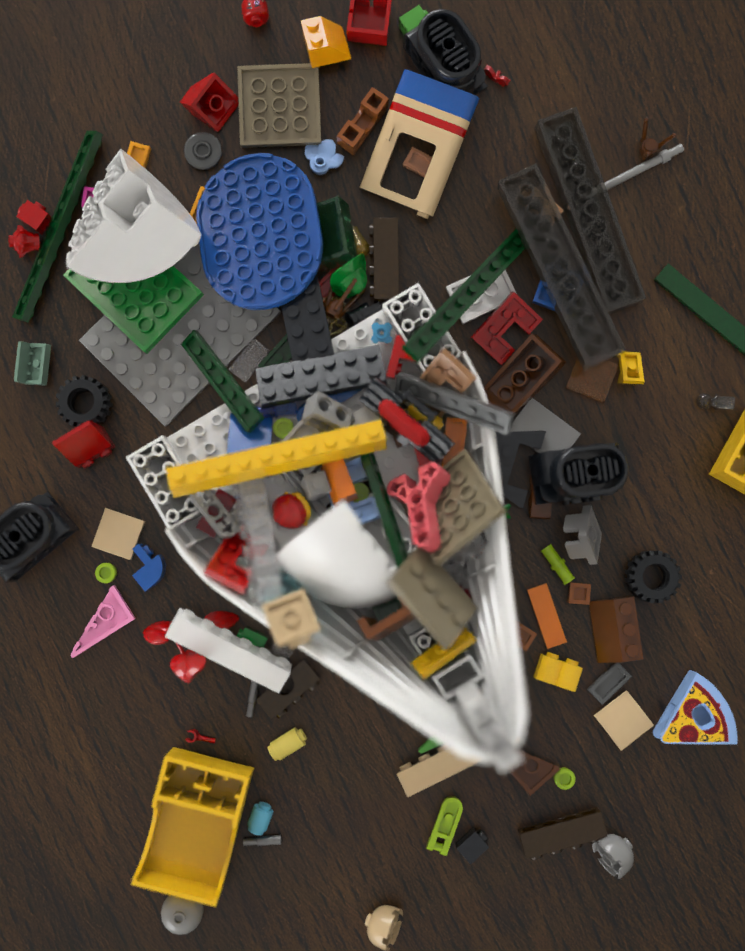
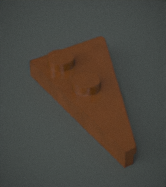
[507,748,560,796]

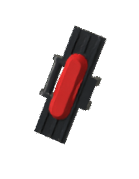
[359,377,455,464]

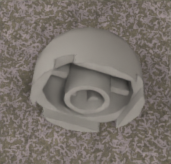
[592,834,634,879]
[161,895,204,935]

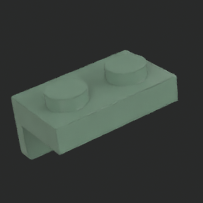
[14,341,51,385]

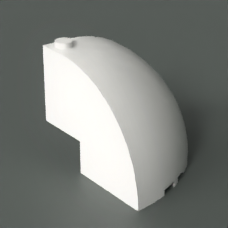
[66,149,201,283]
[275,500,398,608]

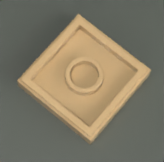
[92,508,145,560]

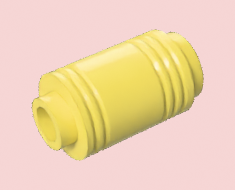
[268,727,307,761]

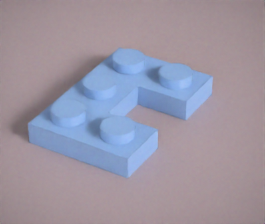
[328,458,381,525]

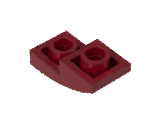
[196,488,237,538]

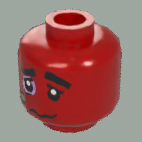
[241,0,269,27]

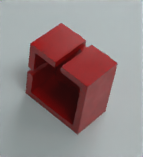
[347,0,392,46]

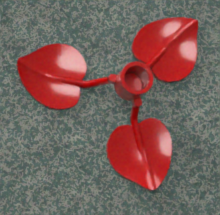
[142,611,240,684]

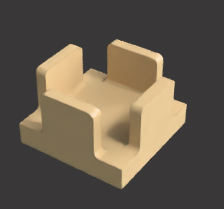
[261,588,321,649]

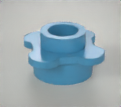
[371,322,392,344]

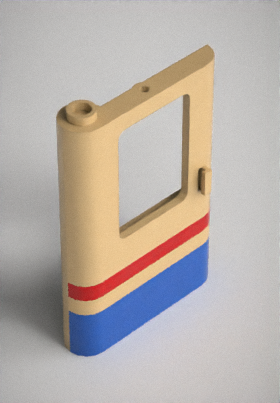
[360,69,480,219]

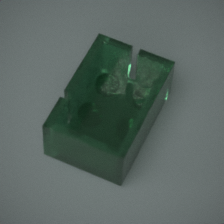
[317,196,357,273]

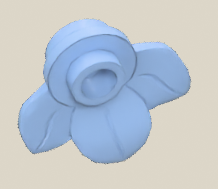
[305,139,344,175]

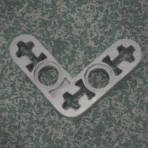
[189,489,269,539]

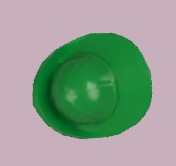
[330,254,367,299]

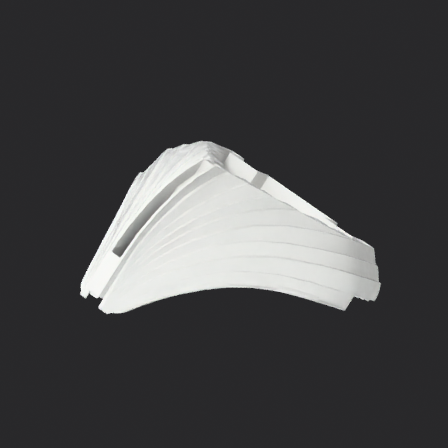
[126,283,527,772]

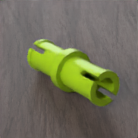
[541,544,575,585]

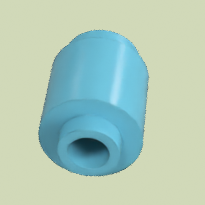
[247,802,274,836]

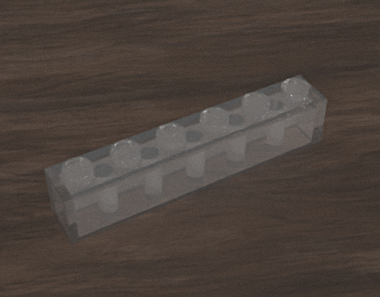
[233,477,283,608]

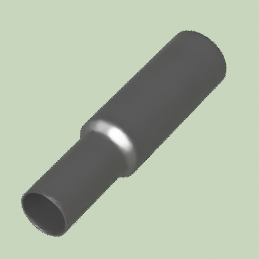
[246,680,260,717]
[243,835,281,846]

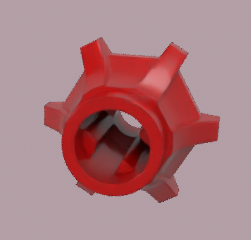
[8,225,40,258]

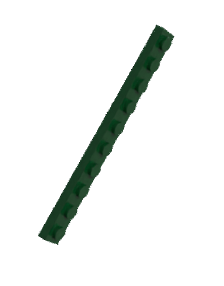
[12,131,103,323]
[401,223,536,363]

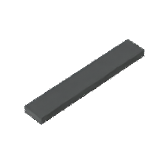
[395,372,515,435]

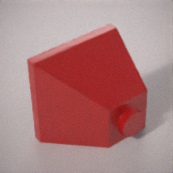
[180,73,239,132]

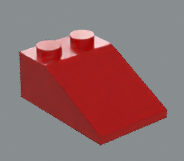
[52,420,115,469]

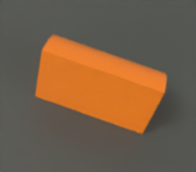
[320,459,358,507]

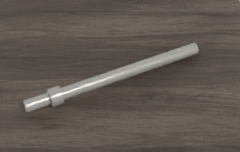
[573,144,684,206]

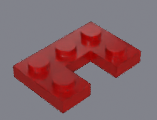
[471,291,543,365]
[204,531,269,594]

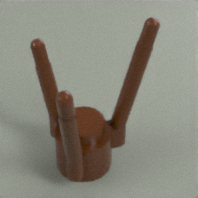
[639,118,676,160]
[324,278,366,320]

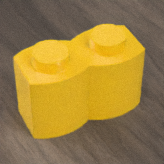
[534,651,583,692]

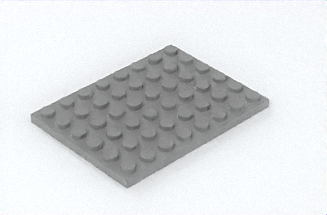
[79,243,281,427]

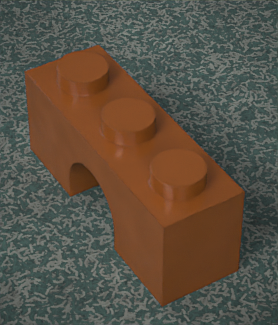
[337,87,389,155]

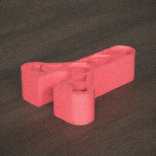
[386,462,450,553]

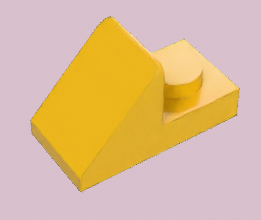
[617,351,645,384]

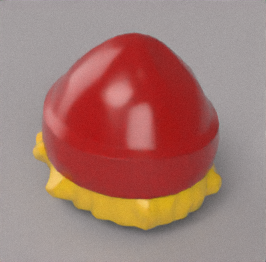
[272,491,311,529]

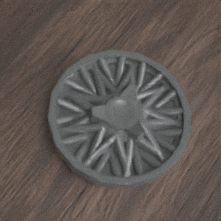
[184,132,222,170]

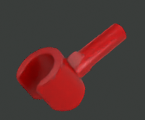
[185,729,216,744]

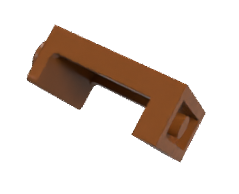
[357,597,416,641]

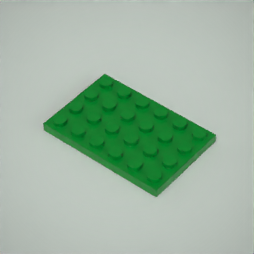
[63,266,204,354]

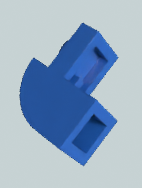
[132,544,166,592]

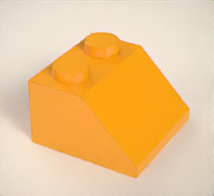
[301,16,351,68]

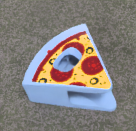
[653,670,737,744]

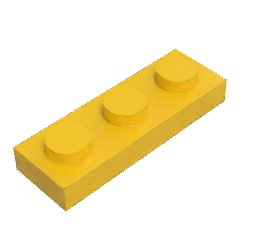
[411,627,476,679]

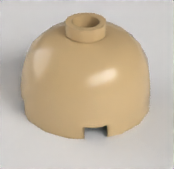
[365,905,403,951]

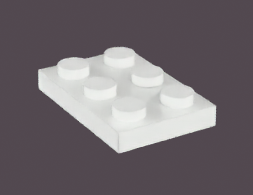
[446,270,516,325]

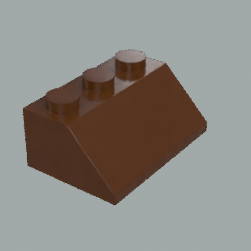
[589,596,643,663]

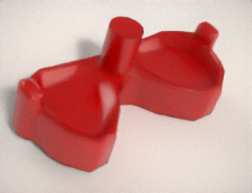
[484,65,510,86]

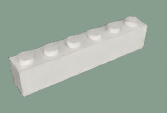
[165,608,292,693]

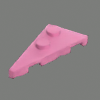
[70,585,136,658]

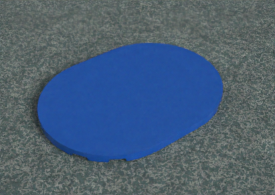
[196,153,323,310]

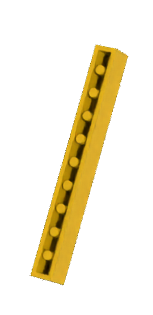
[166,420,386,498]

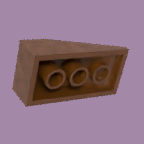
[484,334,567,414]

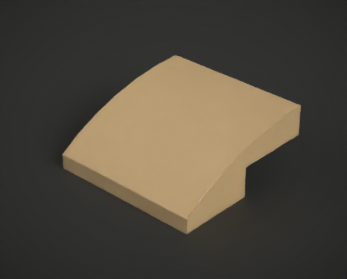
[594,690,654,751]

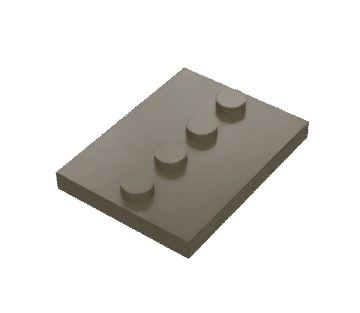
[386,546,478,650]

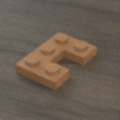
[419,348,477,418]

